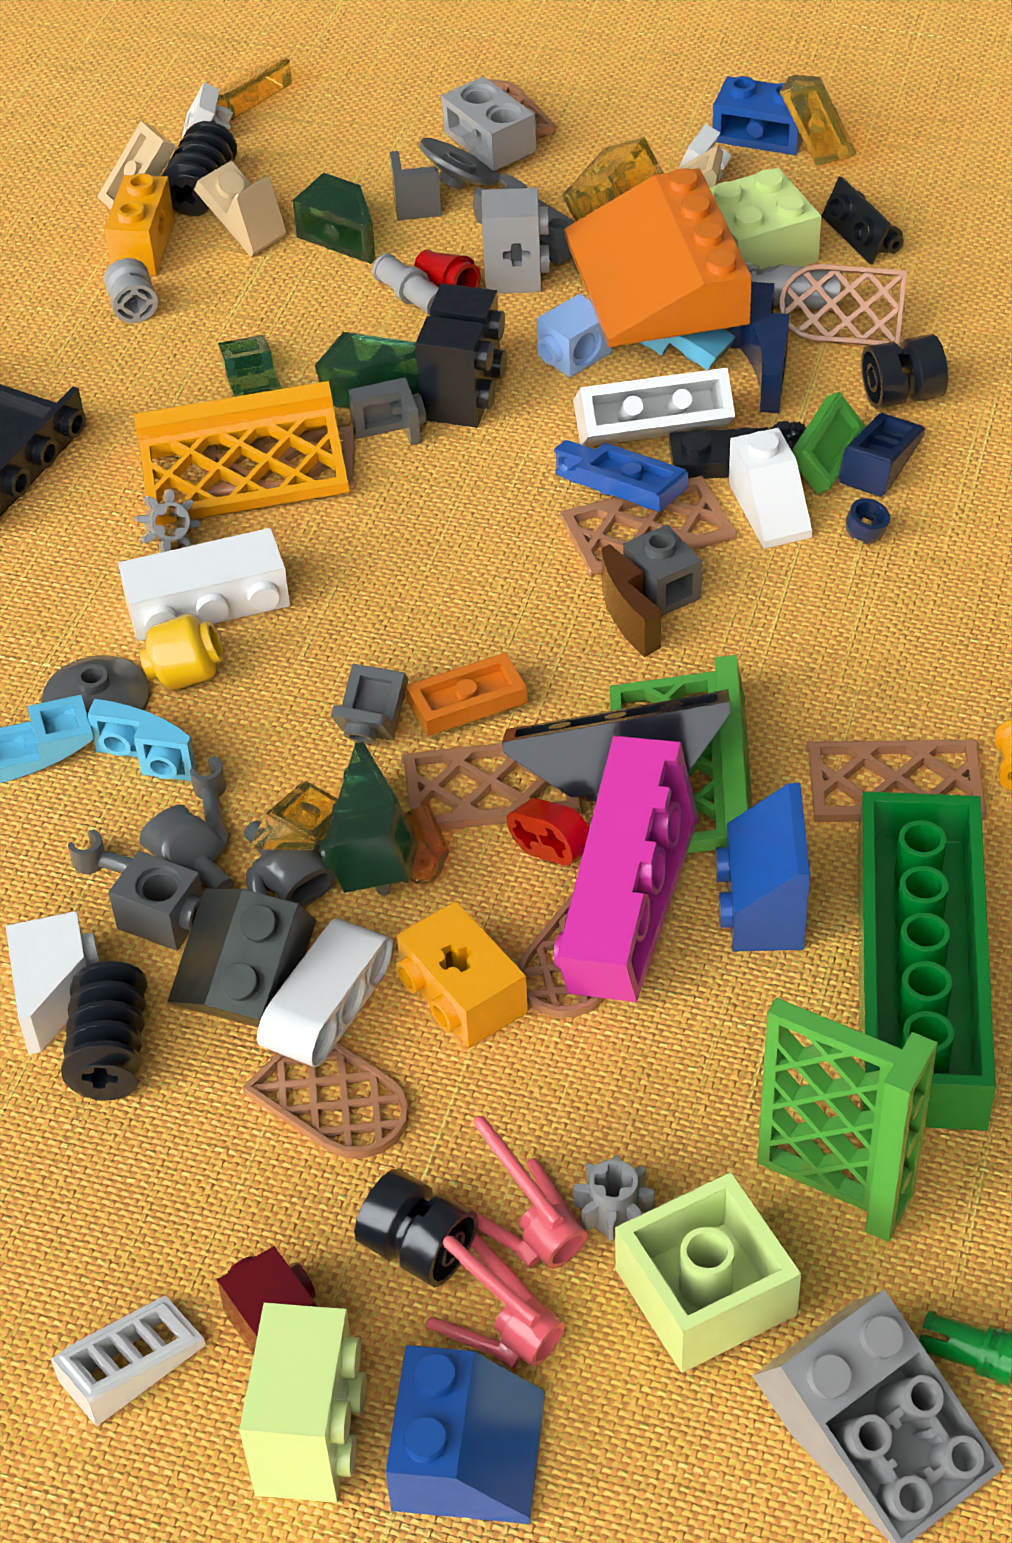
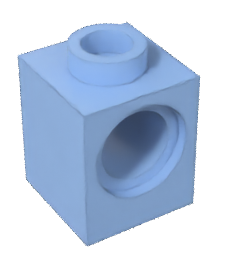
[537,294,612,378]

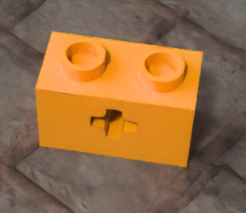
[104,173,175,275]
[396,901,528,1048]

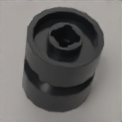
[861,334,948,409]
[354,1168,478,1288]

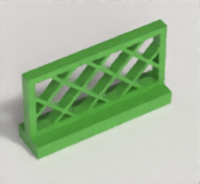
[610,655,753,854]
[757,997,938,1242]

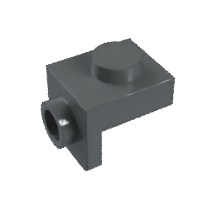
[348,377,426,445]
[331,663,409,744]

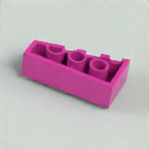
[554,736,699,1003]

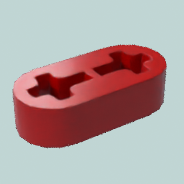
[507,798,589,865]

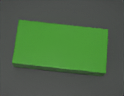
[792,392,866,494]

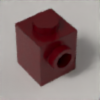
[217,1246,316,1355]

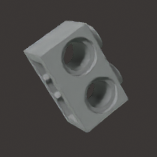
[441,76,537,171]

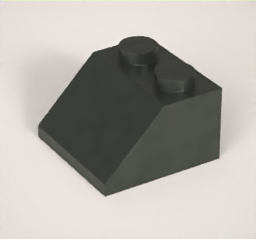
[167,889,317,1028]

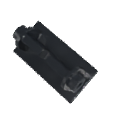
[821,176,904,264]

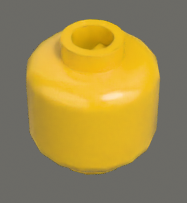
[139,613,224,691]

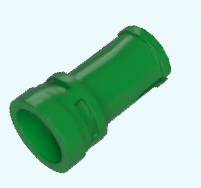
[919,1310,1012,1387]

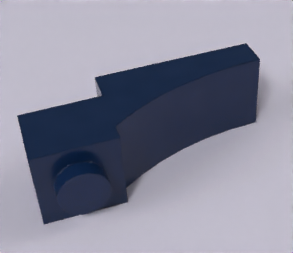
[728,282,790,413]

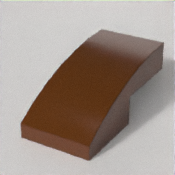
[601,544,661,657]

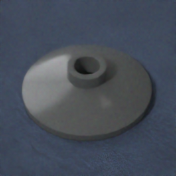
[419,138,500,189]
[42,655,150,720]

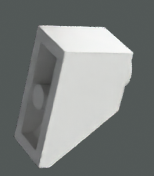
[729,428,812,549]
[6,911,100,1055]

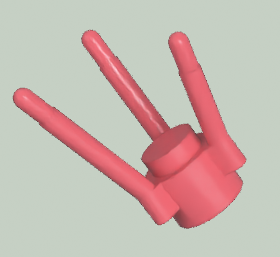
[452,1116,588,1269]
[426,1234,565,1370]

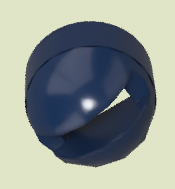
[846,498,890,544]

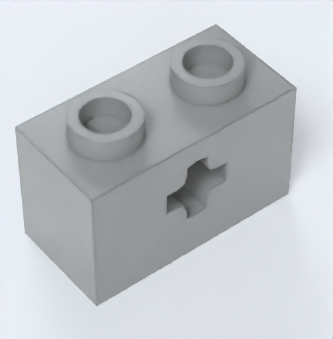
[482,188,550,294]

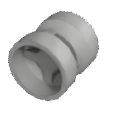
[104,258,158,323]

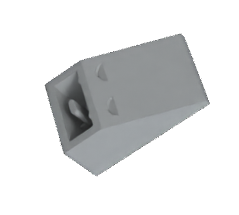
[752,1290,1004,1543]

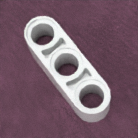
[257,917,394,1068]

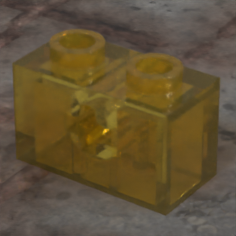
[561,137,664,221]

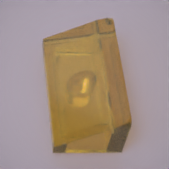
[217,57,292,120]
[780,75,857,166]
[250,781,352,850]

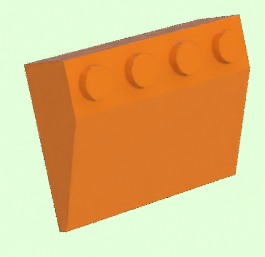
[564,168,752,347]

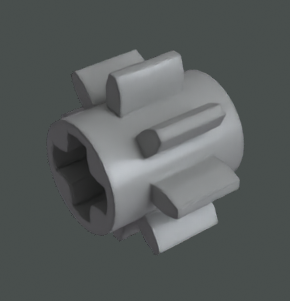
[133,489,200,553]
[573,1155,654,1241]

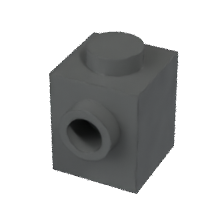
[623,524,702,616]

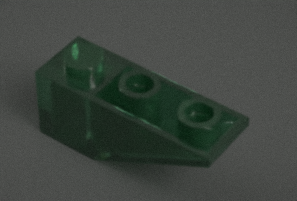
[321,741,419,893]

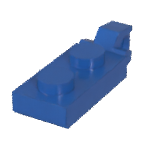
[554,440,689,512]

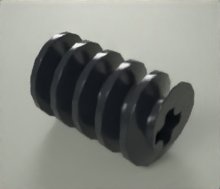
[162,121,238,217]
[61,961,148,1101]

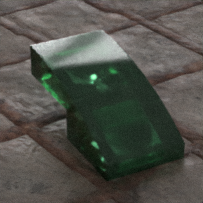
[218,334,282,397]

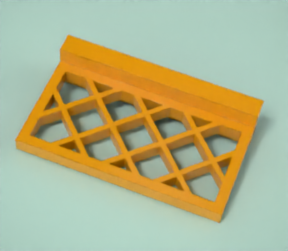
[133,381,350,525]

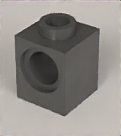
[108,851,203,951]

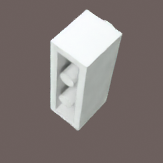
[573,368,735,447]
[118,528,290,642]

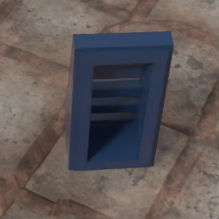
[839,413,925,496]

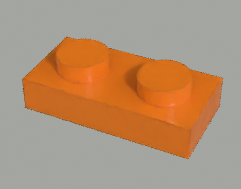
[406,652,528,736]

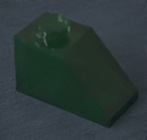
[293,172,376,264]
[315,332,419,408]

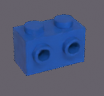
[712,76,811,155]

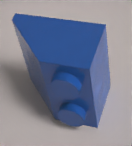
[715,783,810,952]
[385,1345,545,1524]

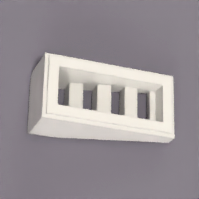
[51,1295,206,1427]

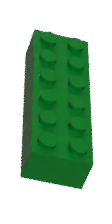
[858,791,996,1131]

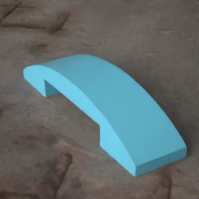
[0,695,93,783]

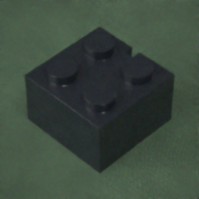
[415,283,507,428]

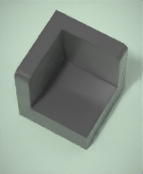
[390,151,442,221]

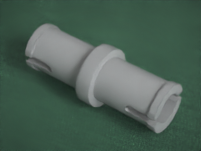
[372,253,439,316]

